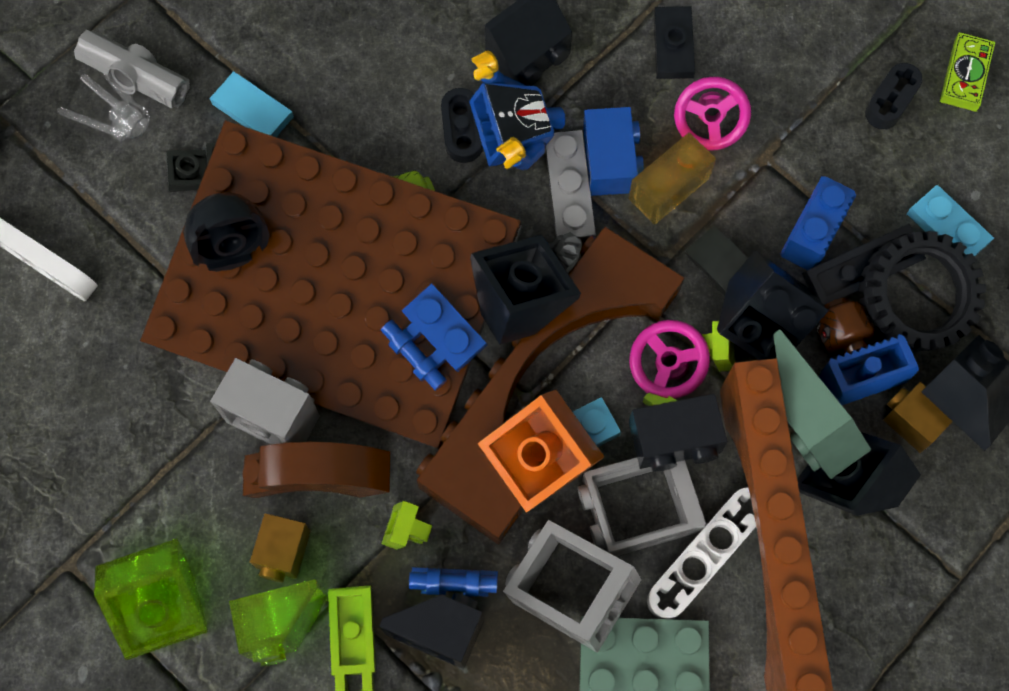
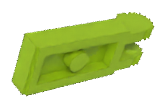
[328,586,376,691]

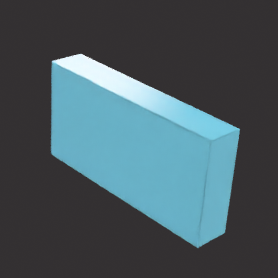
[210,71,294,137]

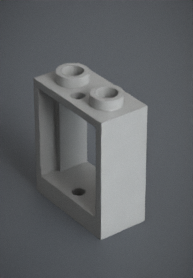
[577,457,706,556]
[503,520,641,653]

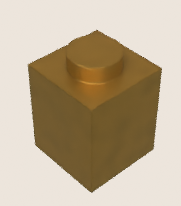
[883,382,953,453]
[250,513,311,583]

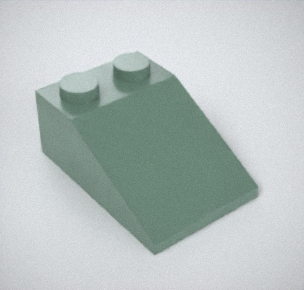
[773,330,871,479]

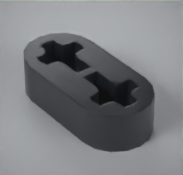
[865,63,922,129]

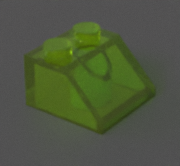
[94,538,208,660]
[229,579,328,666]

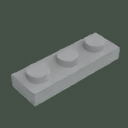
[545,130,596,242]

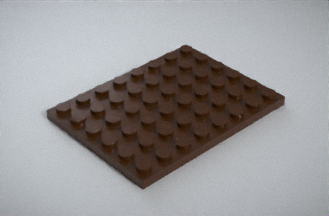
[140,120,521,449]

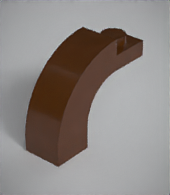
[243,442,390,498]

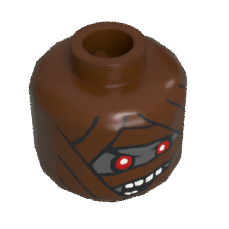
[815,298,875,357]

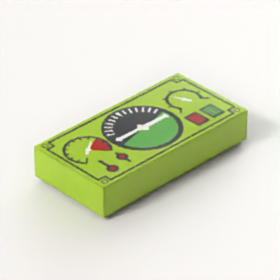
[939,32,995,112]

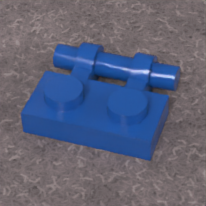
[381,283,488,391]
[409,567,498,597]

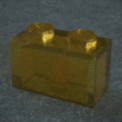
[628,132,716,225]

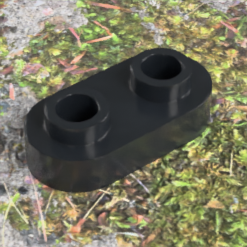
[441,88,483,163]

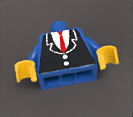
[469,50,565,170]

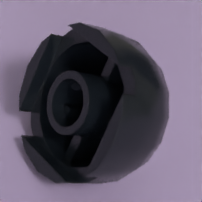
[183,192,270,272]

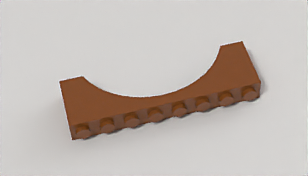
[720,358,833,691]

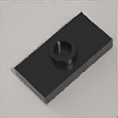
[654,6,695,79]

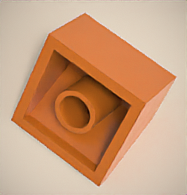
[478,390,605,513]

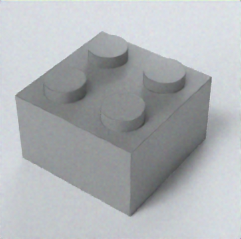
[210,358,320,445]

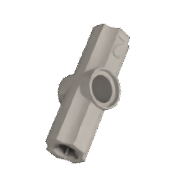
[74,29,190,108]

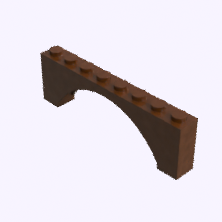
[416,227,684,545]

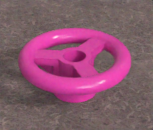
[674,77,751,151]
[629,320,710,399]

